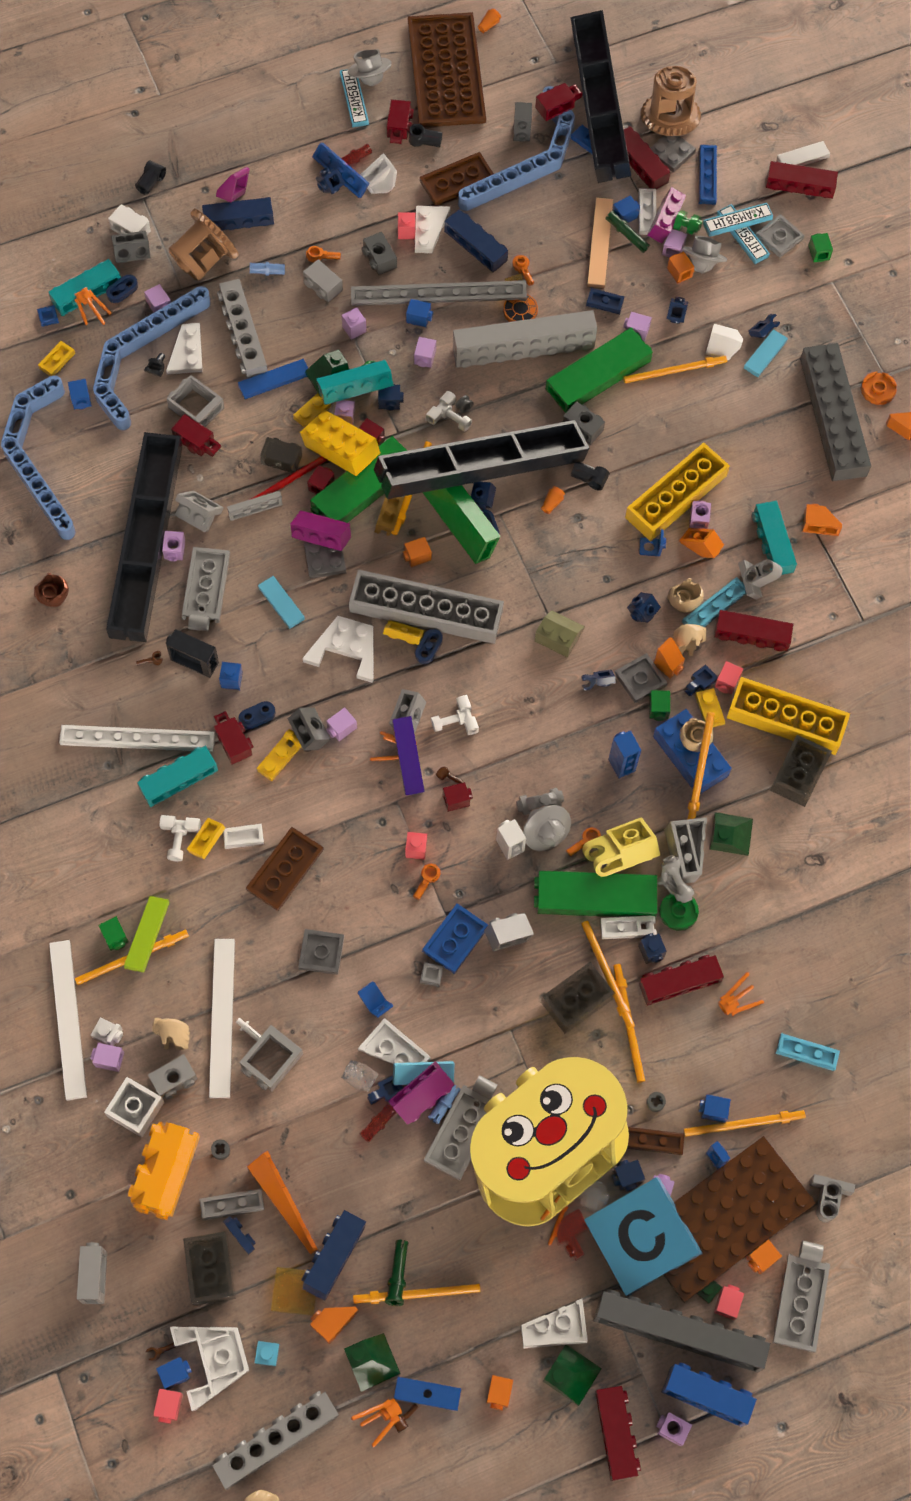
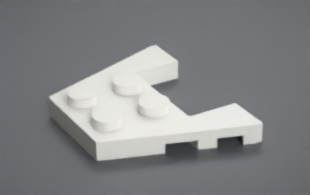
[303,616,374,683]
[170,1326,249,1412]

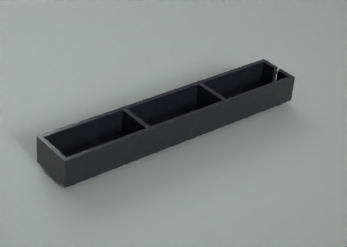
[570,10,631,183]
[374,420,590,499]
[106,432,183,642]

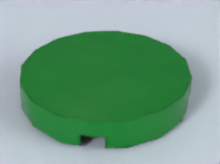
[659,893,699,931]

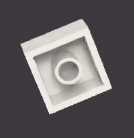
[104,1077,164,1137]

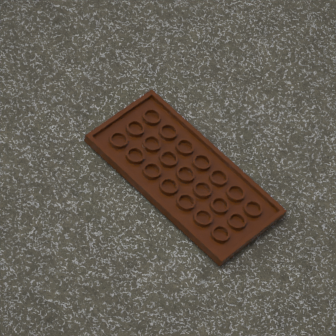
[408,12,487,127]
[663,1136,816,1303]

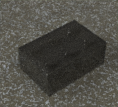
[770,735,832,807]
[541,962,615,1034]
[183,1231,236,1306]

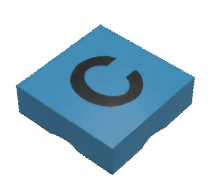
[584,1177,703,1296]

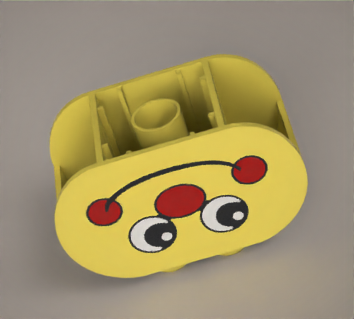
[470,1057,629,1226]

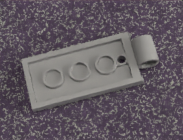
[182,547,230,631]
[424,1075,498,1180]
[772,1240,830,1353]

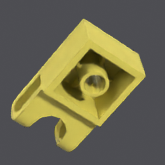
[582,817,660,877]

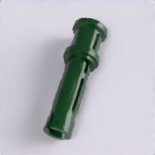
[385,1239,409,1306]

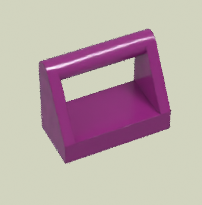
[216,167,250,202]

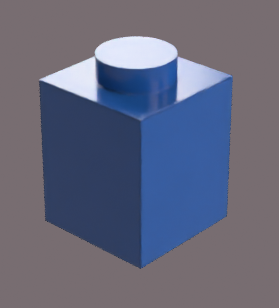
[612,195,640,223]
[406,299,433,328]
[68,379,92,410]
[219,662,243,690]
[698,1094,731,1123]
[156,1357,192,1390]

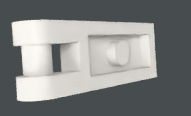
[600,916,657,939]

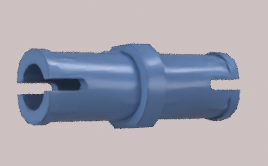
[250,262,285,276]
[428,1085,461,1124]

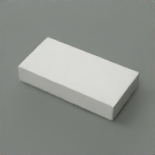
[223,824,264,849]

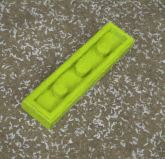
[124,896,170,973]

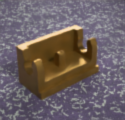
[374,496,404,536]

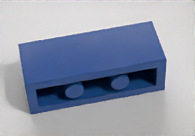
[608,730,641,779]

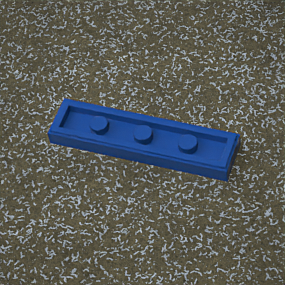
[312,143,370,198]
[699,145,717,205]
[238,358,308,400]

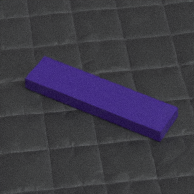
[392,716,425,795]

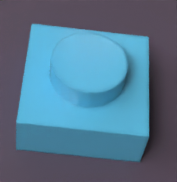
[255,1341,280,1367]

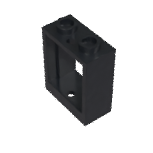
[166,629,219,678]

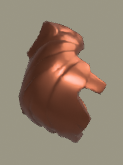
[34,573,69,607]

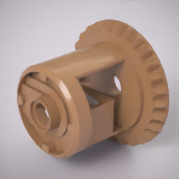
[641,66,701,136]
[169,208,239,281]

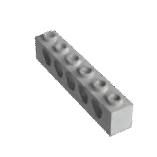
[217,279,267,379]
[212,1391,339,1490]

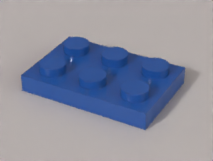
[422,903,488,974]

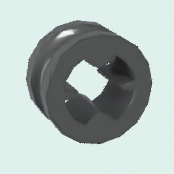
[456,395,473,413]
[647,1092,666,1112]
[211,1139,230,1160]

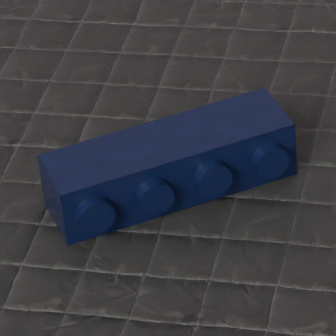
[202,197,274,231]
[444,209,508,273]
[301,1210,366,1301]

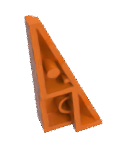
[247,1151,318,1255]

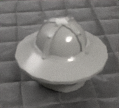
[348,49,392,86]
[682,236,727,274]
[523,805,571,851]

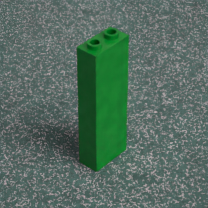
[545,328,653,413]
[310,436,408,523]
[423,485,501,564]
[534,871,657,918]

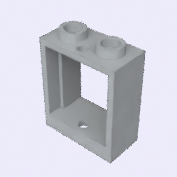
[167,375,224,427]
[239,1025,303,1092]
[77,1242,107,1304]

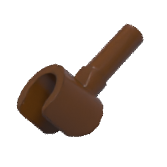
[136,651,163,666]
[436,767,463,784]
[146,1343,176,1361]
[394,1404,418,1433]

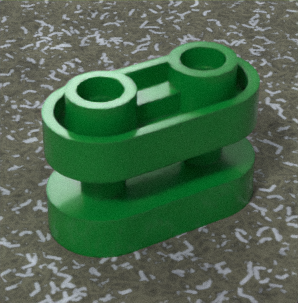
[673,210,703,235]

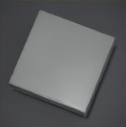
[420,962,444,987]

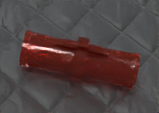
[341,144,372,165]
[359,1103,397,1143]

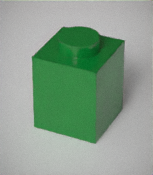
[808,233,833,263]
[649,690,670,721]
[98,916,129,951]

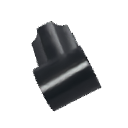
[409,124,443,148]
[135,160,166,195]
[571,461,610,491]

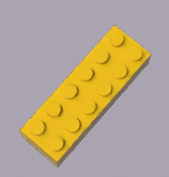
[625,442,730,542]
[727,677,850,755]

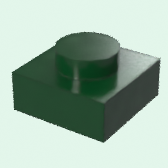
[697,1281,722,1304]

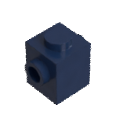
[667,297,688,324]
[378,384,404,411]
[471,481,496,510]
[638,933,667,964]
[611,1159,645,1192]

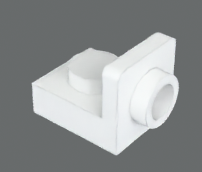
[91,1017,123,1046]

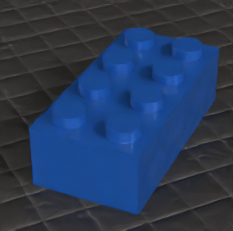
[653,709,732,794]
[661,1362,757,1427]

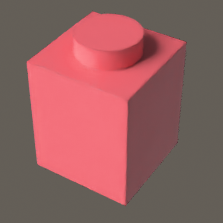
[398,212,415,240]
[715,661,743,695]
[405,832,427,860]
[714,1284,744,1320]
[153,1389,183,1424]

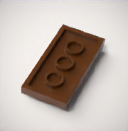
[420,152,494,206]
[246,827,324,911]

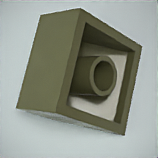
[535,610,585,658]

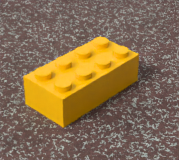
[300,409,380,476]

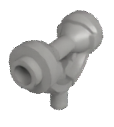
[516,788,564,815]
[657,855,695,903]

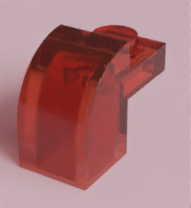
[556,1209,588,1261]

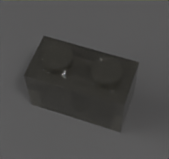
[260,437,302,473]

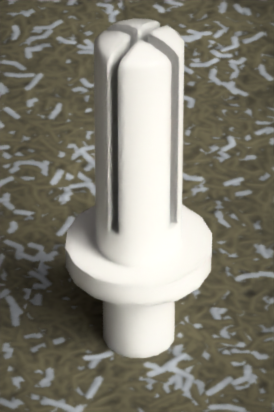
[236,1018,261,1041]

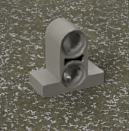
[738,559,783,600]
[809,1174,855,1223]

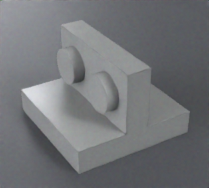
[175,491,224,532]

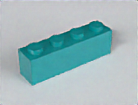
[48,259,121,316]
[317,360,394,405]
[752,500,797,575]
[137,745,218,808]

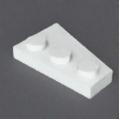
[415,206,450,253]
[166,323,203,374]
[358,1018,431,1064]
[521,1299,588,1349]

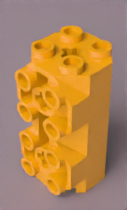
[128,1122,200,1220]

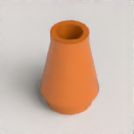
[477,8,501,33]
[541,486,565,514]

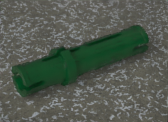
[605,210,650,253]

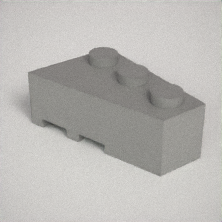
[664,818,707,883]

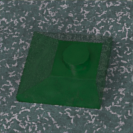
[305,350,349,397]
[710,812,753,856]
[344,1333,401,1392]
[543,1345,602,1406]

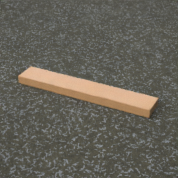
[587,197,613,288]

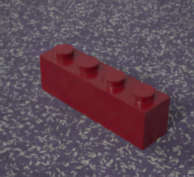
[624,126,670,190]
[766,161,838,199]
[714,610,794,652]
[639,955,724,1006]
[595,1386,641,1481]

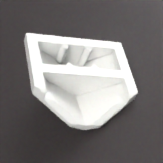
[360,153,397,194]
[706,324,743,360]

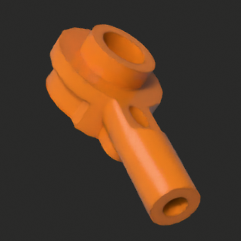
[306,246,341,263]
[512,255,534,286]
[566,827,601,857]
[413,863,441,900]

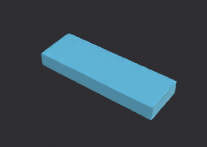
[743,329,788,377]
[258,576,305,629]
[775,1033,840,1071]
[393,1061,455,1085]

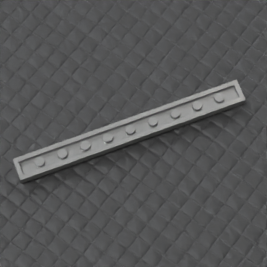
[351,280,527,306]

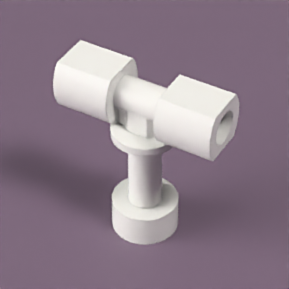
[426,391,472,432]
[431,695,479,735]
[160,815,201,862]

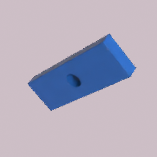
[394,1377,461,1411]

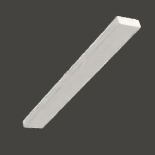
[59,725,215,752]
[209,939,235,1098]
[49,940,87,1101]

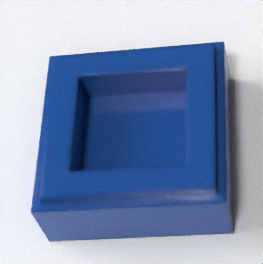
[37,305,59,327]

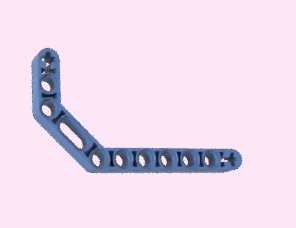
[458,86,575,211]
[93,286,210,430]
[1,376,76,540]

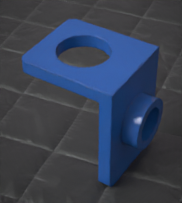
[639,529,666,556]
[358,981,393,1018]

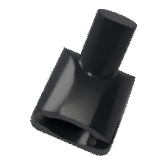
[144,353,165,377]

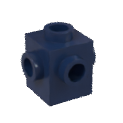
[316,167,345,194]
[627,592,661,623]

